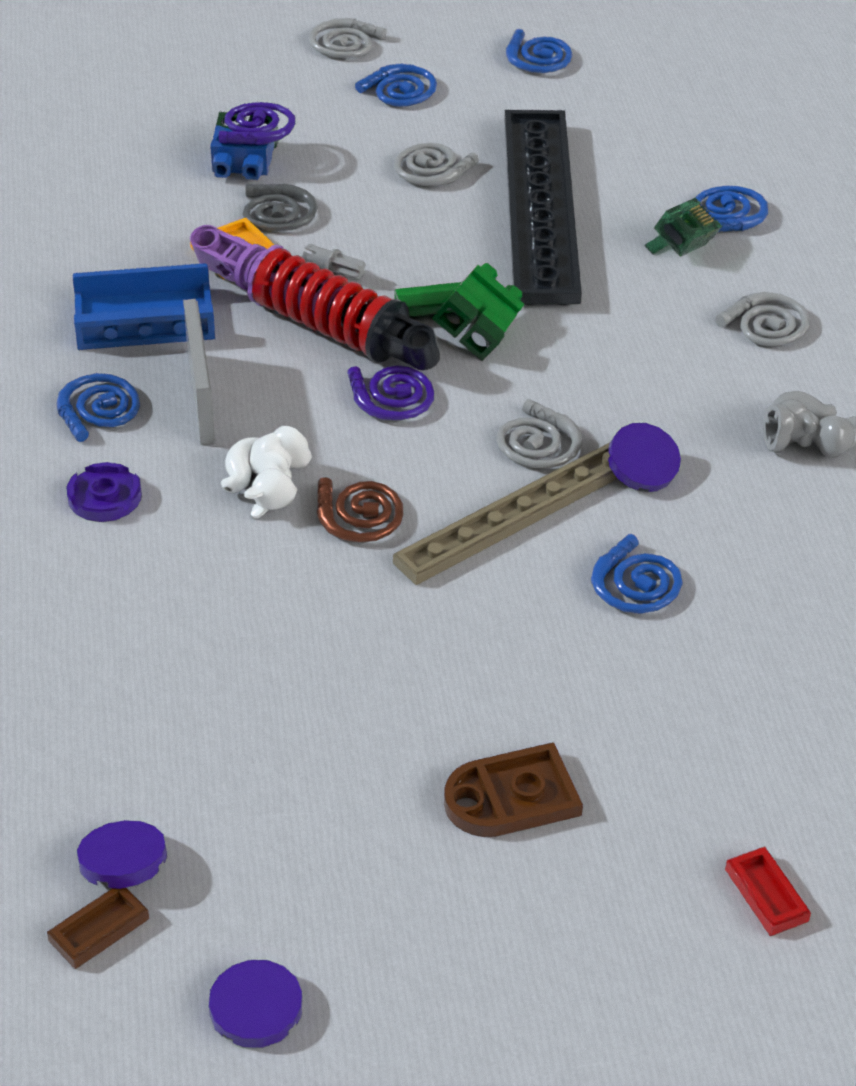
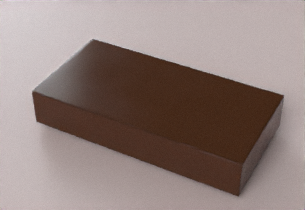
[47,888,149,970]

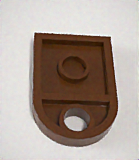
[444,742,583,837]

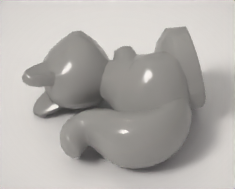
[763,391,856,458]

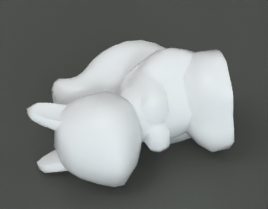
[221,426,312,519]

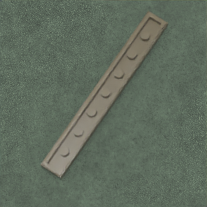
[393,442,617,585]

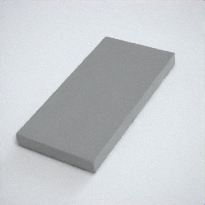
[183,299,215,445]

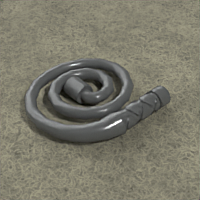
[243,183,318,231]

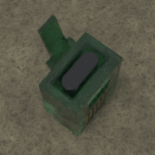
[645,197,722,257]

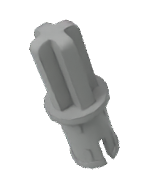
[302,244,366,279]

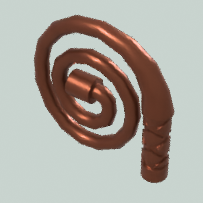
[316,477,404,542]

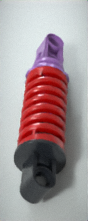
[190,225,440,370]

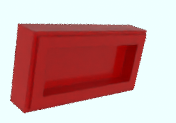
[725,846,811,936]

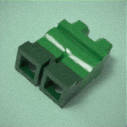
[432,263,524,361]

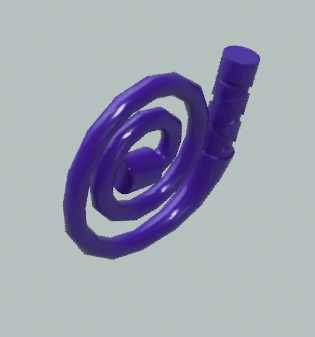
[219,102,296,145]
[347,365,434,420]

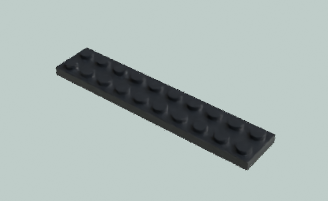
[504,110,582,305]

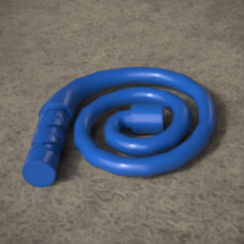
[506,29,573,73]
[355,64,437,107]
[693,186,768,234]
[56,373,140,442]
[591,534,683,614]

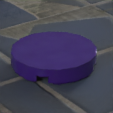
[608,423,681,492]
[66,462,142,522]
[77,820,167,889]
[209,960,303,1048]

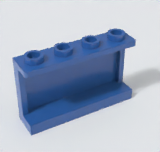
[73,263,215,350]

